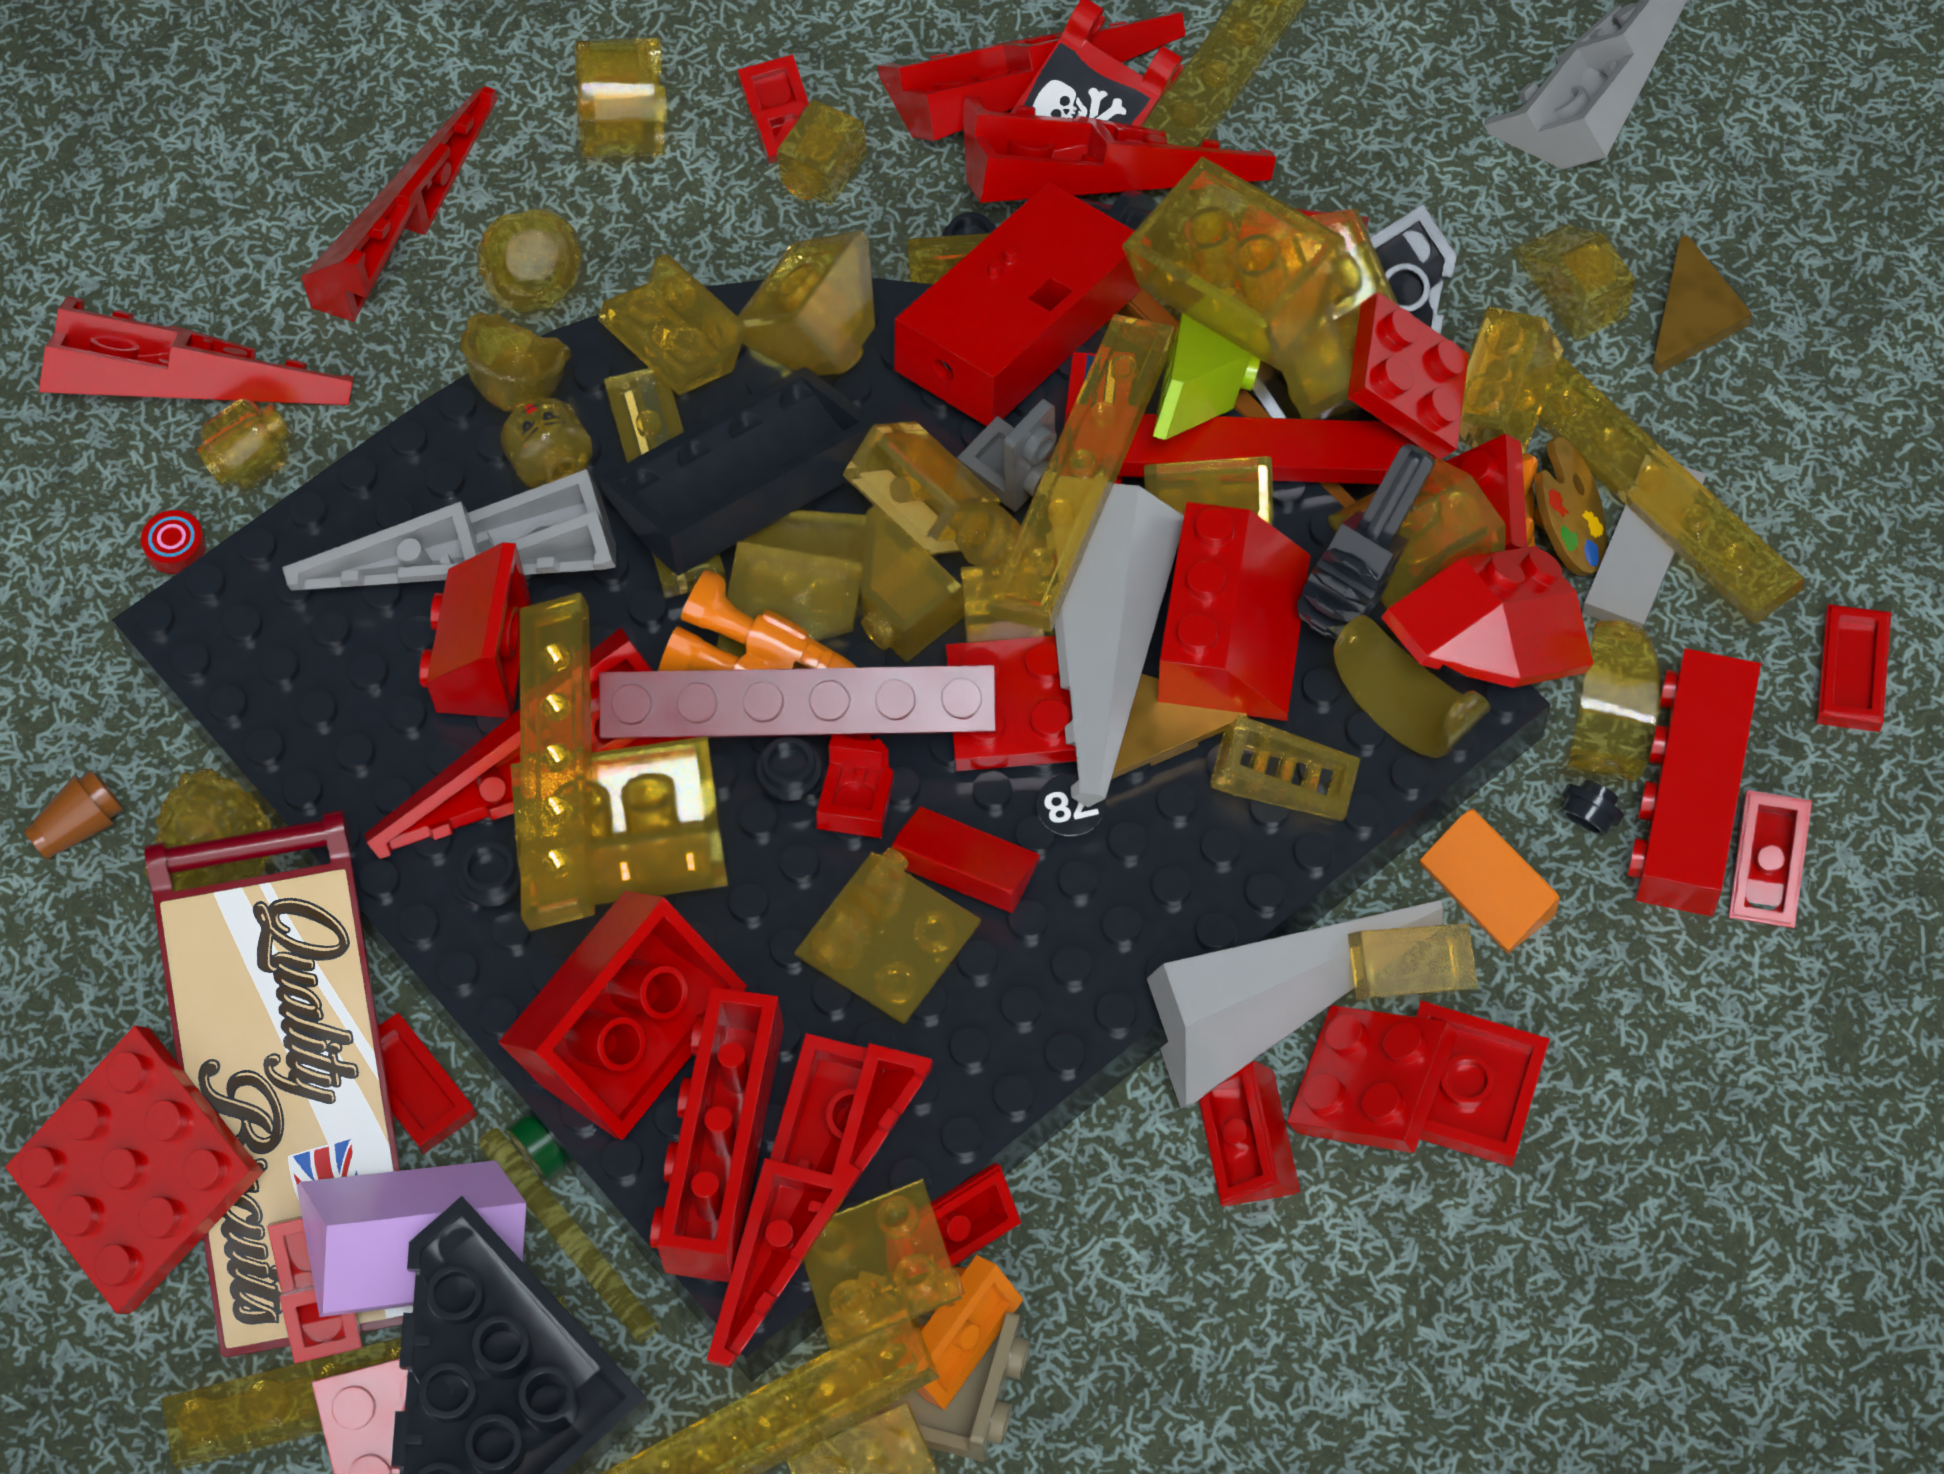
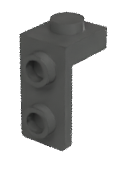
[957,399,1057,512]

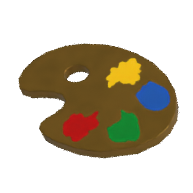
[1534,436,1607,577]

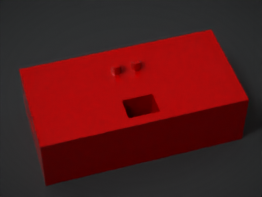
[894,182,1146,426]

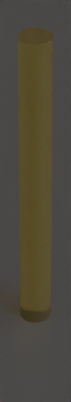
[478,1128,660,1344]

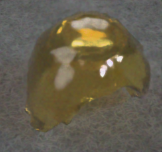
[476,208,582,313]
[460,312,571,412]

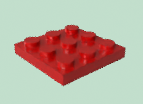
[5,1025,264,1314]

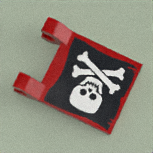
[1010,0,1184,196]

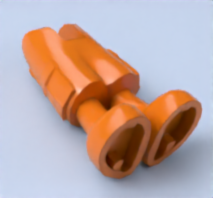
[658,569,857,671]

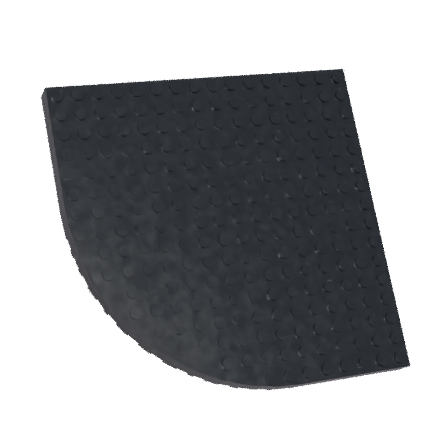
[112,277,1551,1382]

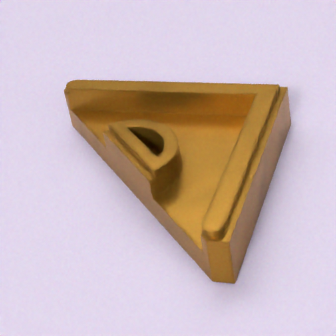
[1652,235,1752,375]
[1111,674,1248,779]

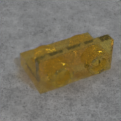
[598,254,746,395]

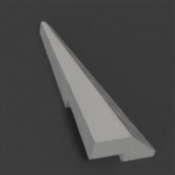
[1483,0,1687,169]
[283,469,616,591]
[1042,479,1184,807]
[1147,900,1443,1109]

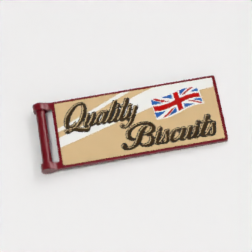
[144,810,413,1358]

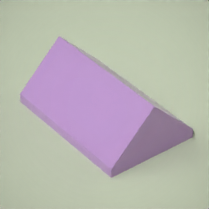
[297,1160,526,1317]

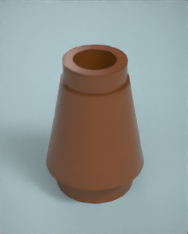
[24,769,124,860]

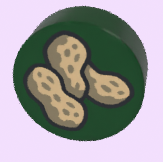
[506,1114,566,1182]

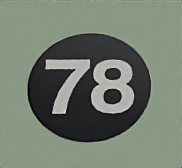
[1036,773,1105,836]

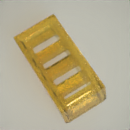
[1210,715,1360,821]

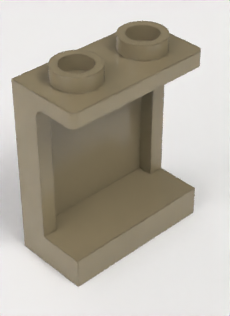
[821,1271,1031,1463]

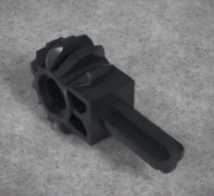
[1297,443,1435,643]

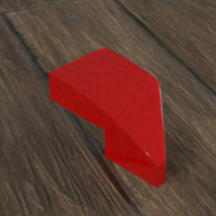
[816,735,894,838]

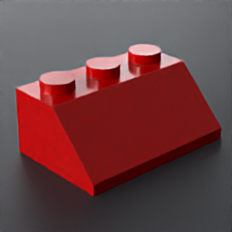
[1158,501,1311,721]
[498,891,748,1140]

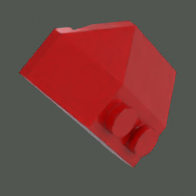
[1381,546,1594,688]

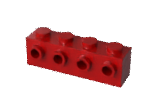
[650,987,784,1283]

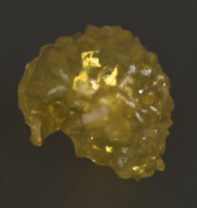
[144,768,272,891]

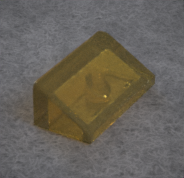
[1143,456,1273,525]

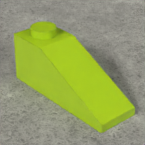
[1153,310,1261,440]

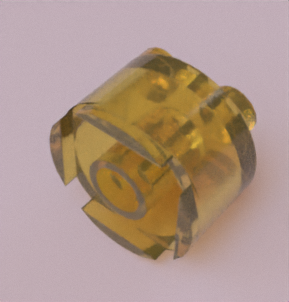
[575,37,667,159]

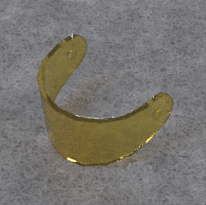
[1333,615,1491,758]
[1567,620,1660,783]

